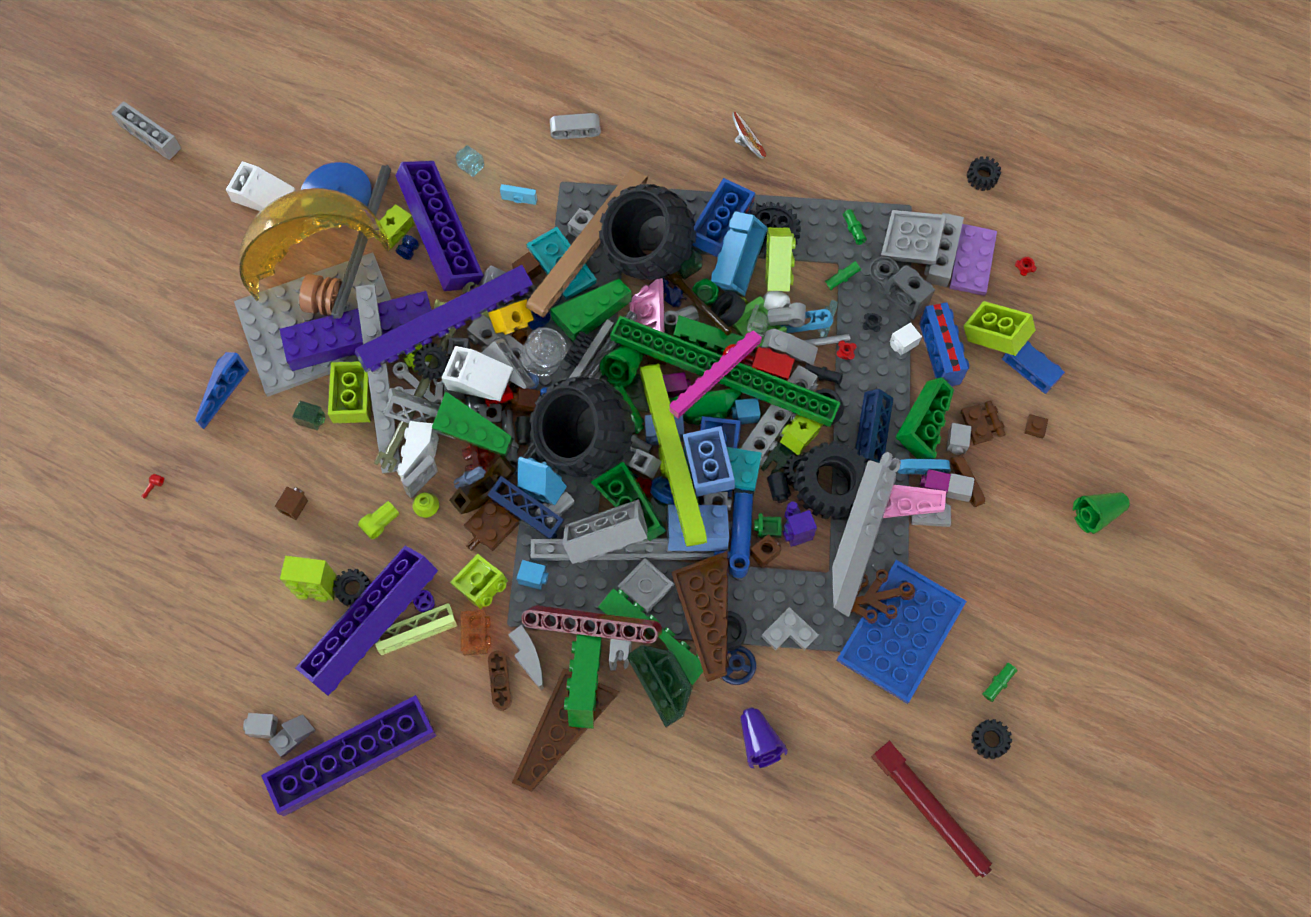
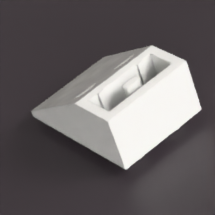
[226,161,295,218]
[442,346,513,401]
[398,421,439,482]

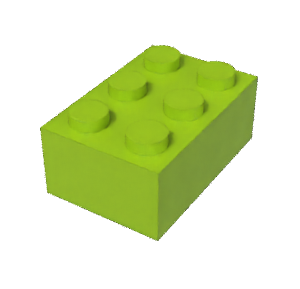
[765,228,796,291]
[964,301,1036,356]
[328,361,372,423]
[280,556,338,602]

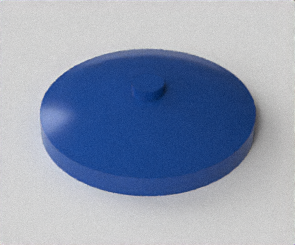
[301,162,373,227]

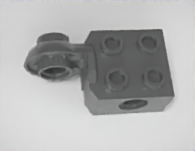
[869,257,935,320]

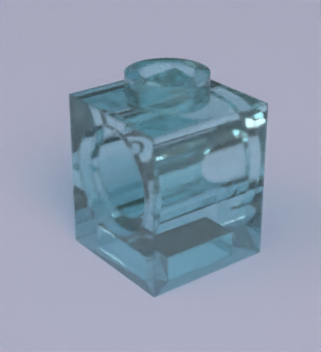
[455,145,485,177]

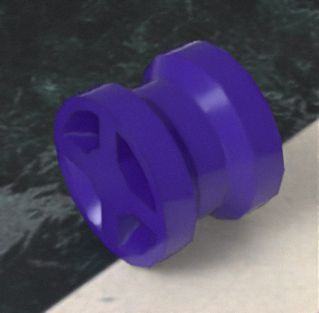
[413,590,435,613]

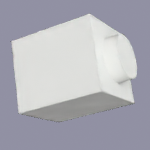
[890,323,922,355]

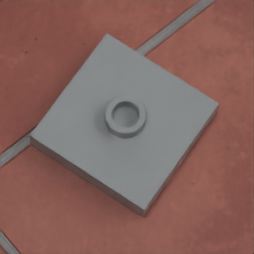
[402,455,438,498]
[618,558,674,614]

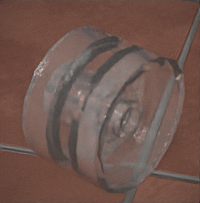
[520,328,567,376]

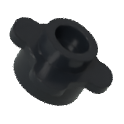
[862,313,882,332]

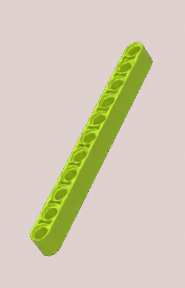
[640,364,707,547]

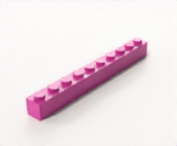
[669,330,762,419]

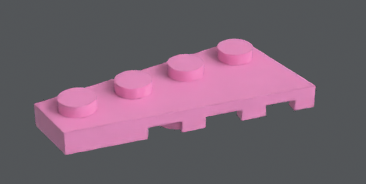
[883,485,946,518]

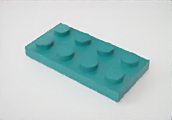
[526,227,597,301]
[683,446,762,491]

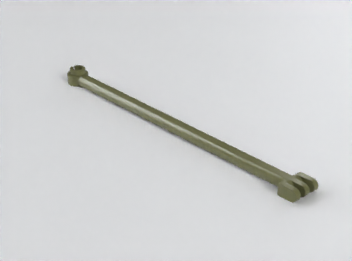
[374,282,478,472]

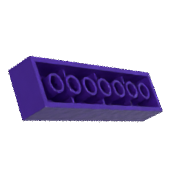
[395,161,484,291]
[279,291,432,371]
[295,545,438,696]
[261,695,437,816]

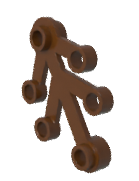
[851,569,915,624]

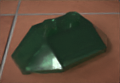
[627,645,693,728]

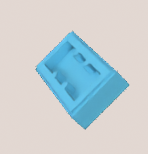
[500,184,537,205]

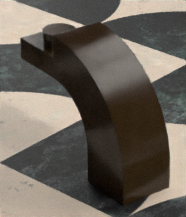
[449,456,516,514]

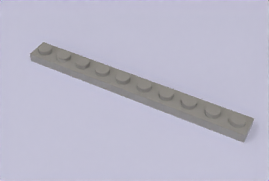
[355,284,401,474]
[531,539,729,561]

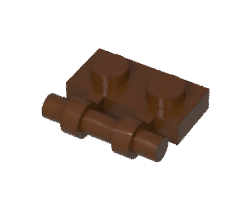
[961,400,1006,445]

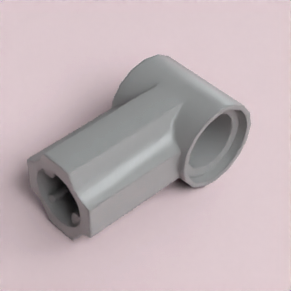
[768,303,806,327]
[664,305,699,334]
[535,491,575,529]

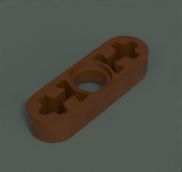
[950,454,985,507]
[488,651,512,711]

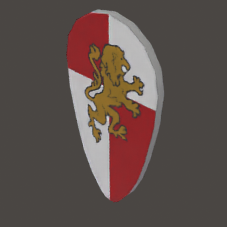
[732,111,766,159]

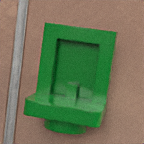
[754,513,782,538]

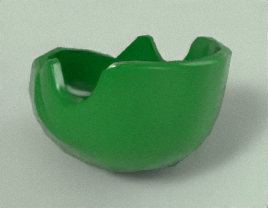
[692,278,719,306]

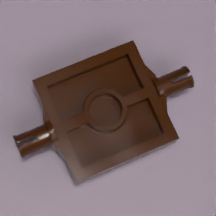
[464,498,520,551]

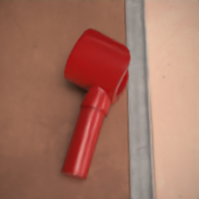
[141,474,165,499]

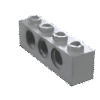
[112,101,181,160]
[924,213,964,287]
[467,314,538,373]

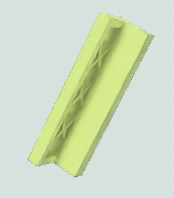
[375,603,458,655]

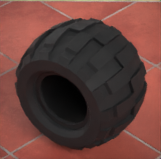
[599,184,696,280]
[530,376,635,477]

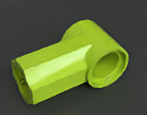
[358,501,399,540]

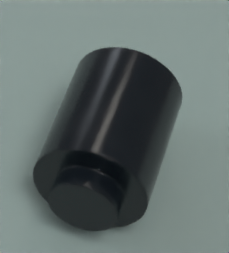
[766,472,791,503]

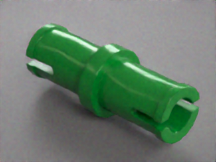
[843,209,867,245]
[825,261,861,290]
[982,663,1018,702]

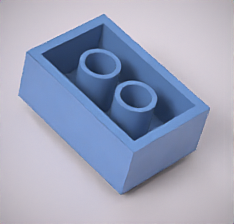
[683,426,735,497]
[667,505,729,551]

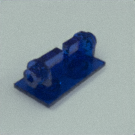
[652,278,687,308]

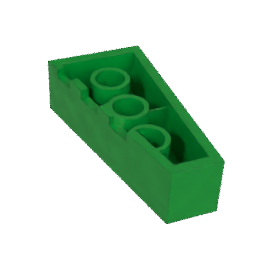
[550,279,632,342]
[895,377,954,459]
[432,392,514,457]
[591,461,666,541]
[564,634,602,729]

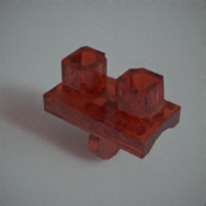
[462,443,495,475]

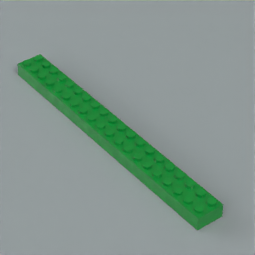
[610,316,841,427]

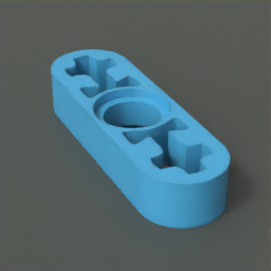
[780,309,833,333]
[898,459,951,475]

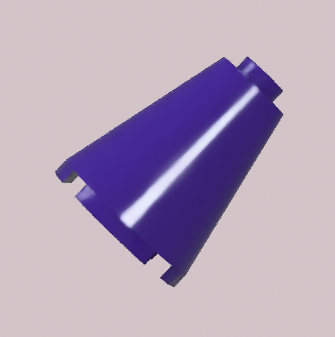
[740,707,788,769]

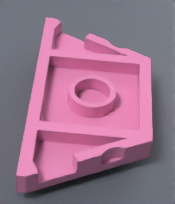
[630,278,664,333]

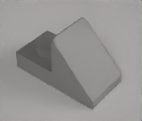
[268,714,316,758]

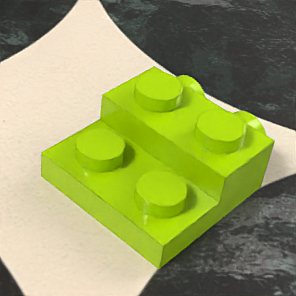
[450,554,508,610]

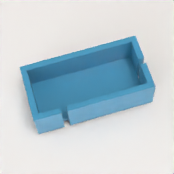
[711,211,767,296]

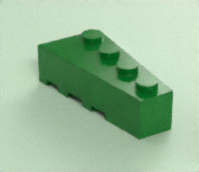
[673,315,744,355]

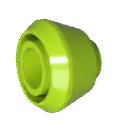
[413,492,439,518]

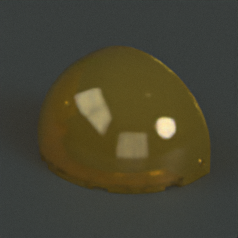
[239,188,390,301]

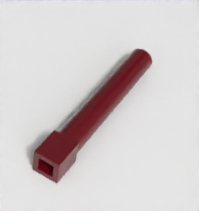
[871,740,992,878]

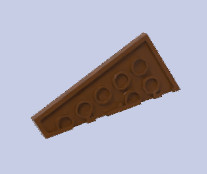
[671,551,728,682]
[512,668,620,792]

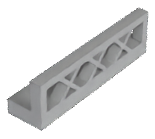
[569,320,621,379]
[383,388,455,439]

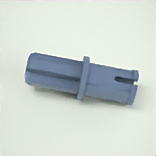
[454,467,486,489]

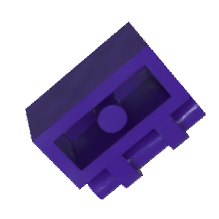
[782,501,817,547]

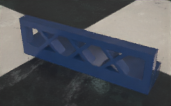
[855,389,893,463]
[488,476,565,539]

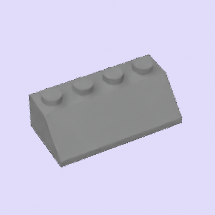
[563,500,647,564]

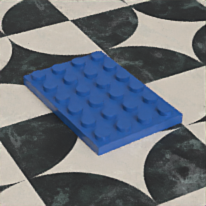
[836,560,967,704]

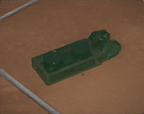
[760,442,796,475]

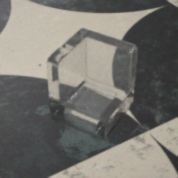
[747,304,769,336]

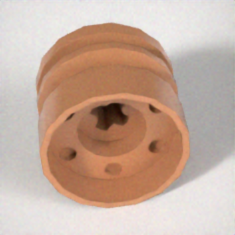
[299,274,342,316]

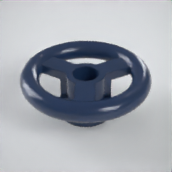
[721,646,756,685]

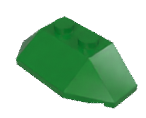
[669,389,742,425]

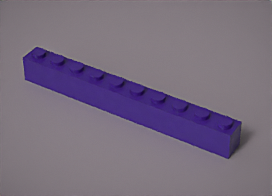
[354,265,533,372]

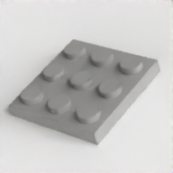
[881,210,946,265]

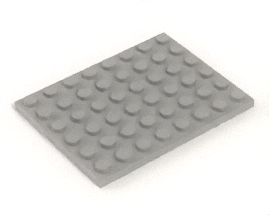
[234,252,392,397]

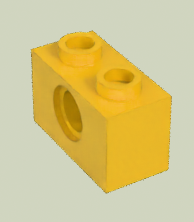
[488,299,534,335]

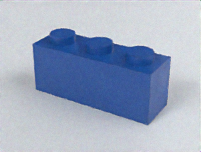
[1002,341,1065,394]

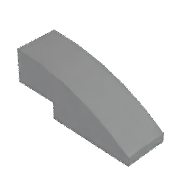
[509,625,544,690]

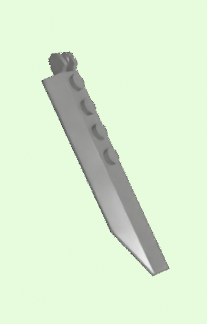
[832,452,901,617]

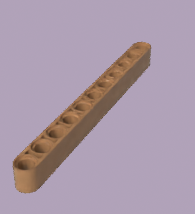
[526,168,648,317]

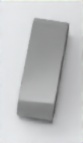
[550,113,601,139]

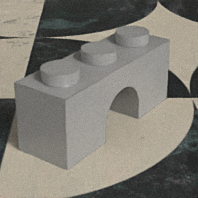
[620,447,662,479]

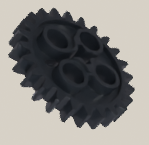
[750,202,801,258]

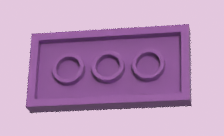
[949,224,997,296]

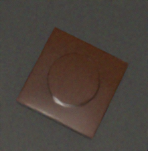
[1024,414,1048,438]

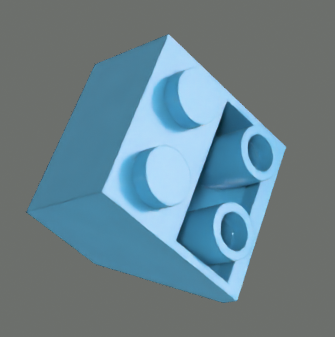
[518,457,567,505]

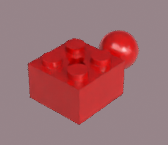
[722,344,794,381]

